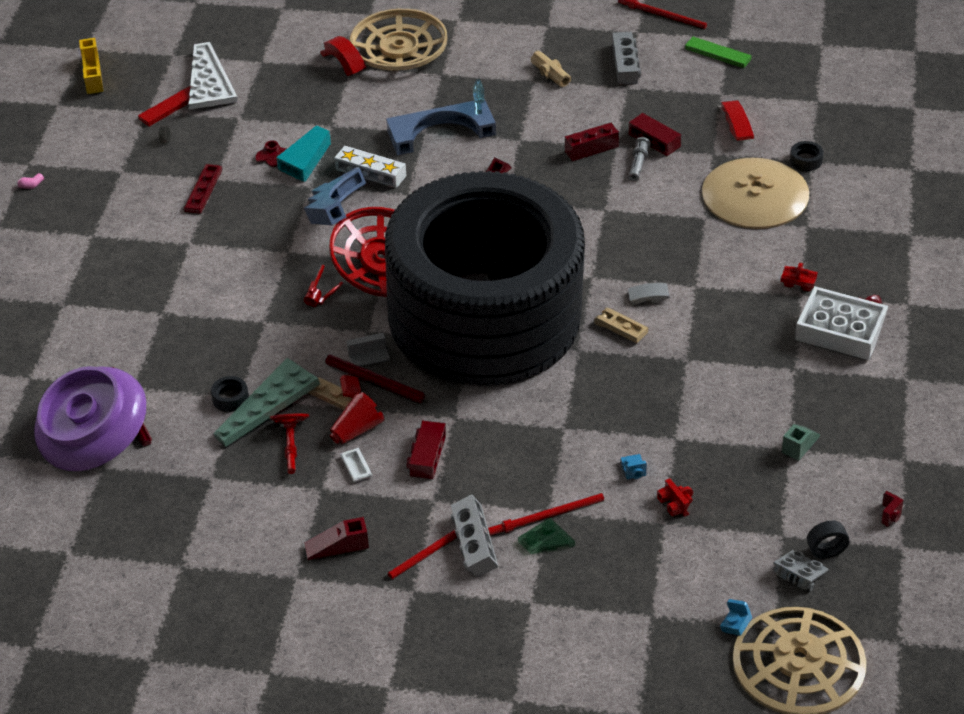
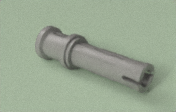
[628,137,651,181]

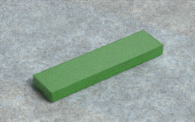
[685,36,751,68]

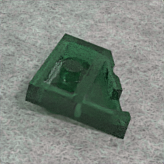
[518,518,575,554]

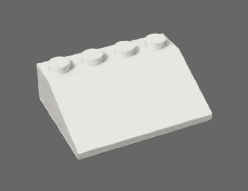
[795,287,888,360]

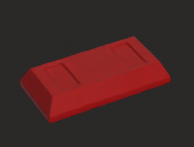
[340,375,361,397]

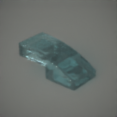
[473,79,485,115]

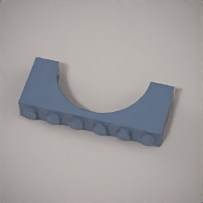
[386,99,496,155]

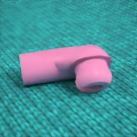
[17,173,44,189]

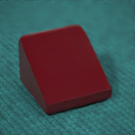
[486,157,512,173]

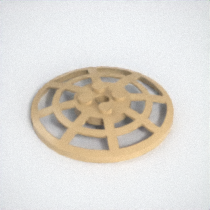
[350,8,448,70]
[733,607,866,714]

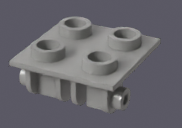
[773,550,829,591]

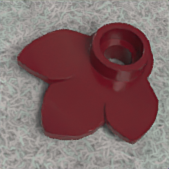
[255,140,287,167]

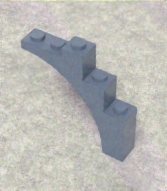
[304,167,366,225]

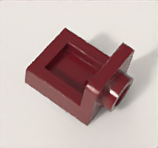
[881,491,904,527]

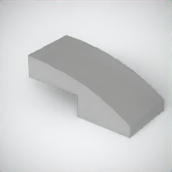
[628,283,670,305]

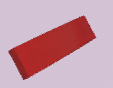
[721,100,754,141]

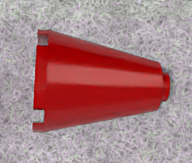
[330,391,385,444]

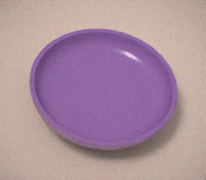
[34,366,146,471]

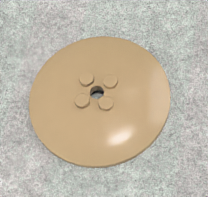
[702,158,809,229]

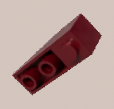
[304,517,369,560]

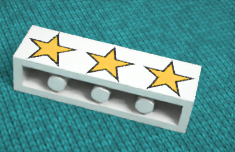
[334,146,406,188]

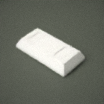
[340,448,372,483]

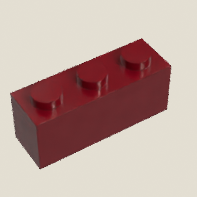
[629,113,681,156]
[565,122,619,161]
[406,420,446,479]

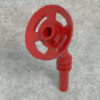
[270,414,309,474]

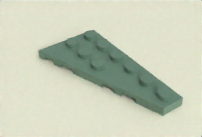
[214,358,320,447]

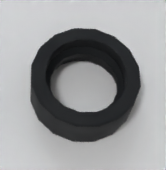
[790,141,824,171]
[211,376,249,412]
[806,520,850,559]

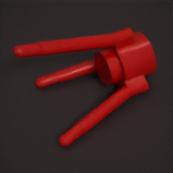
[304,265,343,307]

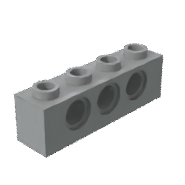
[612,32,641,85]
[451,494,499,577]

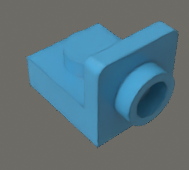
[620,454,647,479]
[720,599,753,636]

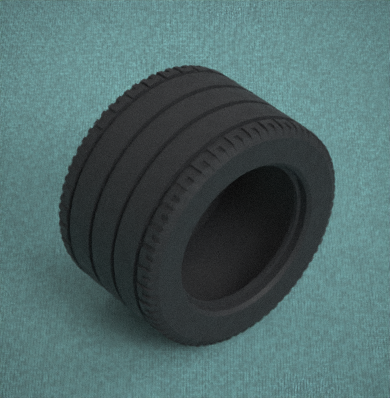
[385,171,585,386]

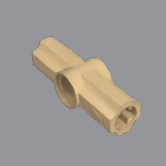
[531,50,571,87]

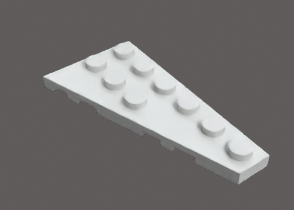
[189,42,237,110]

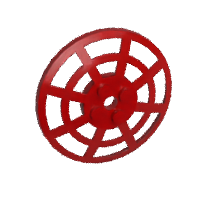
[329,207,394,297]

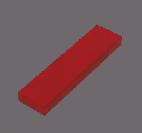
[138,86,190,127]

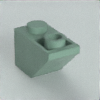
[782,424,820,461]

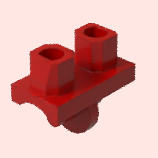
[780,262,818,291]
[657,478,694,517]

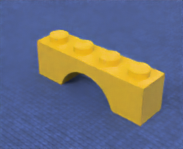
[79,38,104,94]

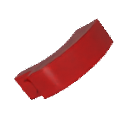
[320,36,366,76]

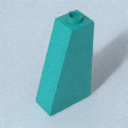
[276,125,331,182]

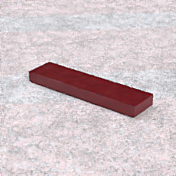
[184,164,223,214]

